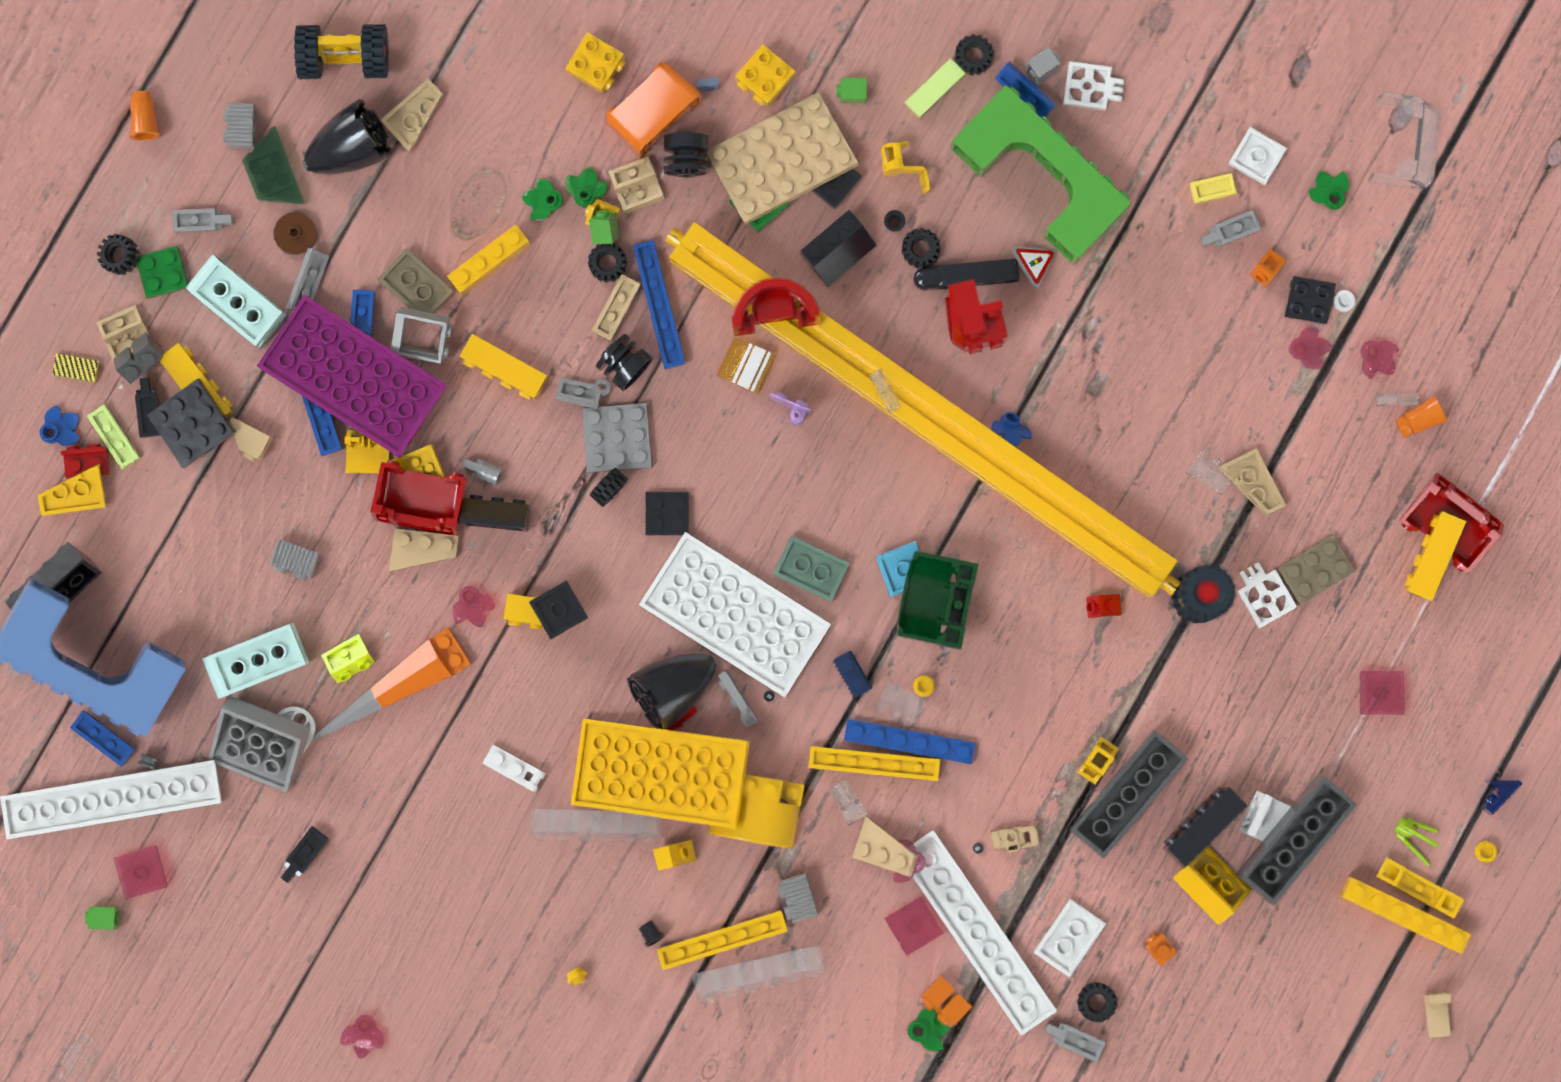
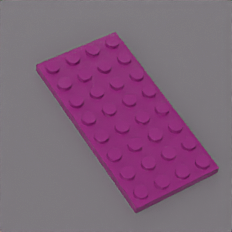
[257,295,448,458]

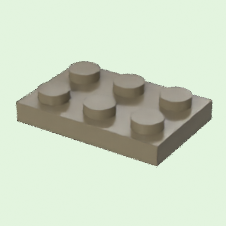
[377,248,454,323]
[1276,535,1355,605]

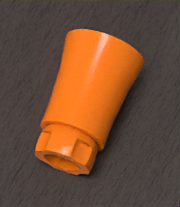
[130,91,160,141]
[1395,395,1447,438]

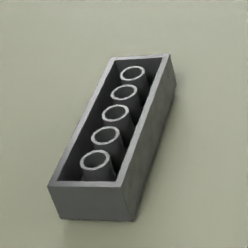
[1069,730,1188,858]
[1235,775,1357,905]

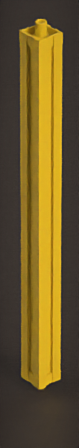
[665,222,1181,599]

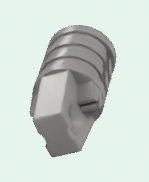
[462,459,503,486]

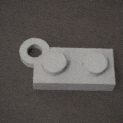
[556,378,611,409]

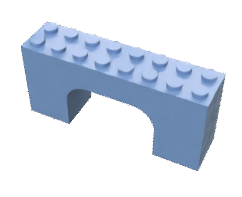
[0,578,186,737]

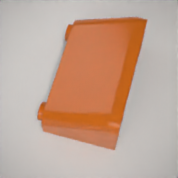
[605,62,703,159]

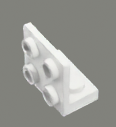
[1239,791,1291,841]

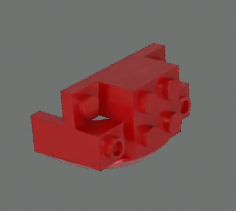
[945,280,1008,355]

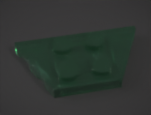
[242,127,305,205]

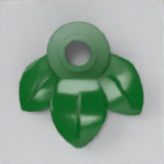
[566,167,608,208]
[1308,171,1349,210]
[522,179,563,221]
[907,1008,950,1051]

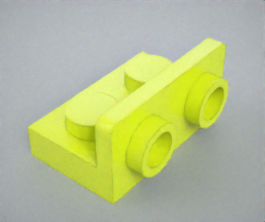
[321,634,375,683]

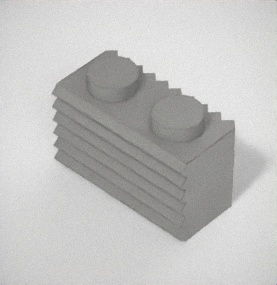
[1025,47,1061,86]
[223,103,256,149]
[270,539,321,581]
[777,873,818,923]

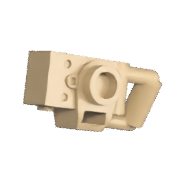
[990,825,1039,853]

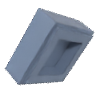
[697,77,719,93]

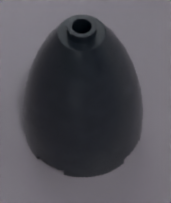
[303,99,392,175]
[627,653,717,730]

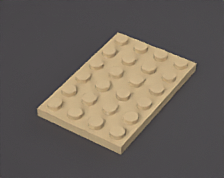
[705,92,859,225]

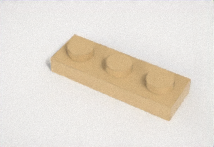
[592,274,641,341]

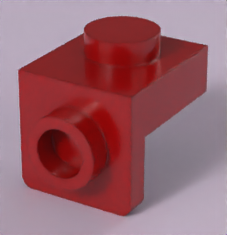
[1086,594,1122,618]

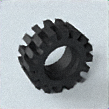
[954,34,994,76]
[902,228,941,268]
[97,234,140,275]
[588,243,627,283]
[589,467,628,507]
[1077,982,1117,1023]

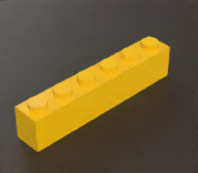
[1338,877,1471,954]

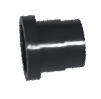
[884,210,905,232]
[639,920,665,947]

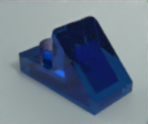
[1482,780,1523,815]

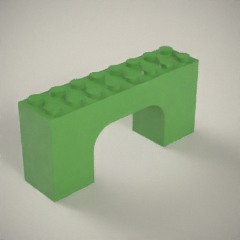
[950,85,1131,265]

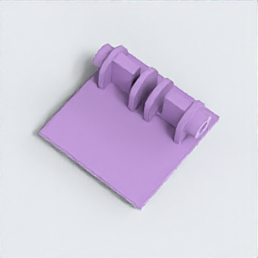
[770,392,811,426]

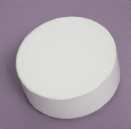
[1333,290,1355,312]

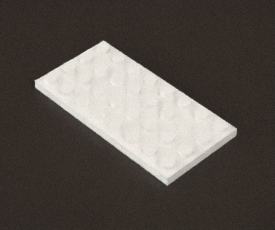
[639,532,831,698]

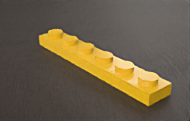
[808,746,940,781]
[656,910,788,970]

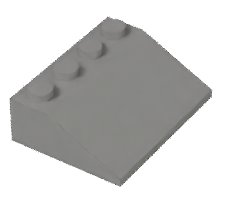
[208,696,310,793]

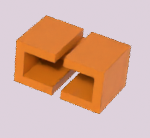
[920,976,972,1027]

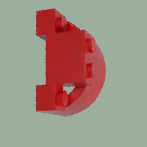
[731,278,821,336]

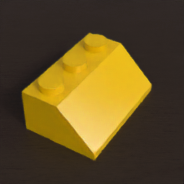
[1173,846,1252,925]

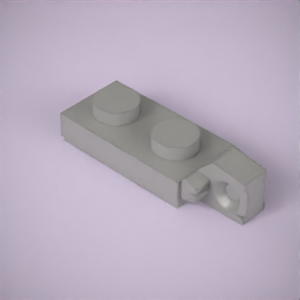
[173,209,234,233]
[1200,210,1262,247]
[718,671,758,727]
[1044,1023,1106,1062]

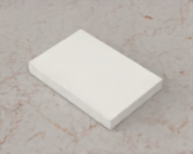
[1033,899,1106,978]

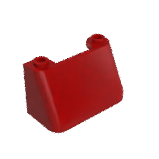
[370,460,467,536]
[1399,473,1504,574]

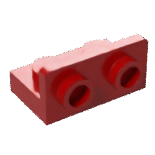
[61,444,110,478]

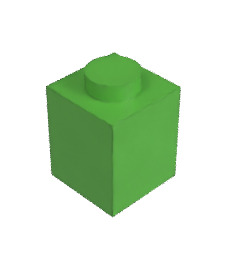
[836,78,867,104]
[589,209,620,244]
[85,906,119,930]

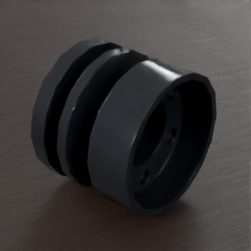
[664,132,708,178]
[596,333,653,391]

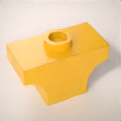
[1077,737,1119,785]
[653,839,697,871]

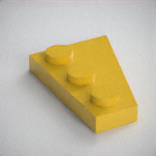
[37,464,107,516]

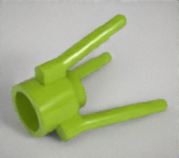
[1394,817,1439,866]

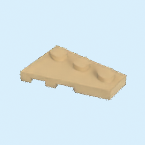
[389,529,459,572]

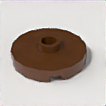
[273,212,317,255]

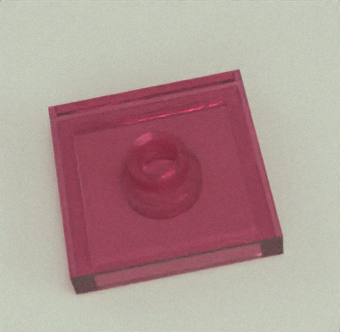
[1360,671,1405,715]
[114,845,168,900]
[884,896,944,956]

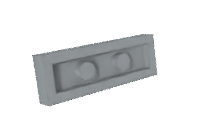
[286,248,330,311]

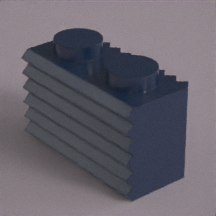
[833,650,872,698]

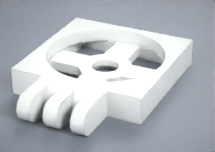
[1063,61,1125,111]
[1237,562,1297,629]

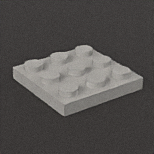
[582,403,652,473]

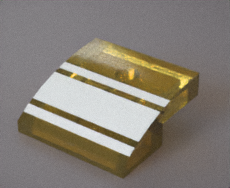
[716,337,776,394]

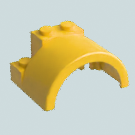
[708,774,804,849]

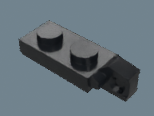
[135,377,161,438]
[280,826,330,883]

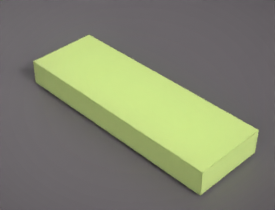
[905,58,966,119]
[87,404,141,470]

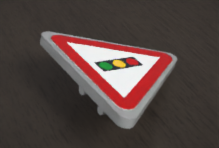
[1011,247,1056,288]

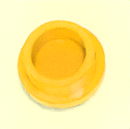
[913,675,935,697]
[1475,841,1497,863]
[566,967,588,986]

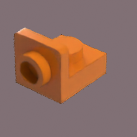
[1250,248,1287,287]
[1144,932,1178,966]

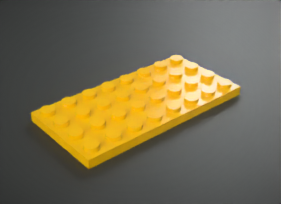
[571,719,750,829]

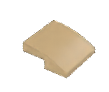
[608,157,665,214]
[96,305,150,362]

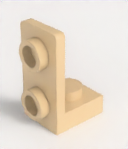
[1424,992,1451,1038]

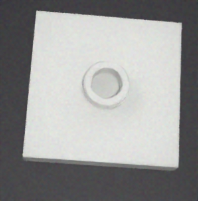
[1228,127,1287,186]

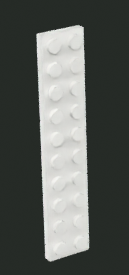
[0,760,222,839]
[907,830,1057,1036]

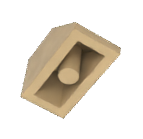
[230,417,273,462]

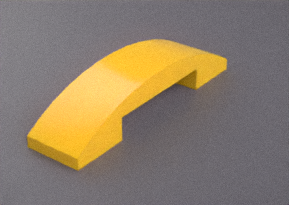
[1376,857,1465,919]

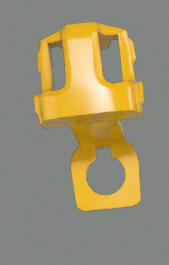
[881,141,930,194]

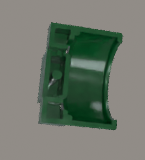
[897,551,978,650]

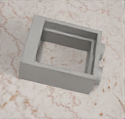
[391,307,453,364]

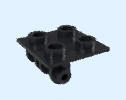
[1284,276,1336,324]

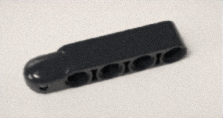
[913,259,1020,291]

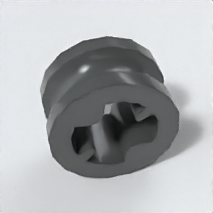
[138,753,160,770]

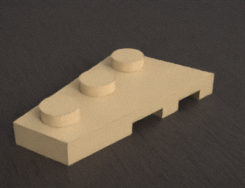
[380,78,443,153]
[1218,448,1286,516]
[852,816,918,877]

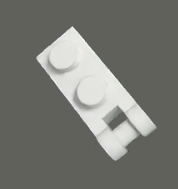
[482,745,546,793]

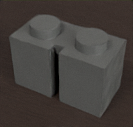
[113,332,163,384]

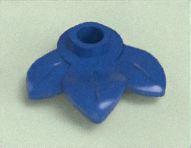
[40,406,80,446]
[991,412,1032,446]

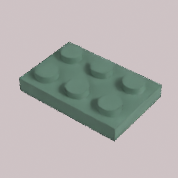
[773,536,850,602]

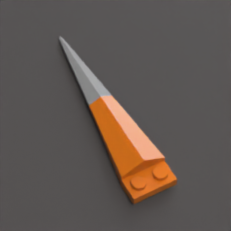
[313,627,472,739]

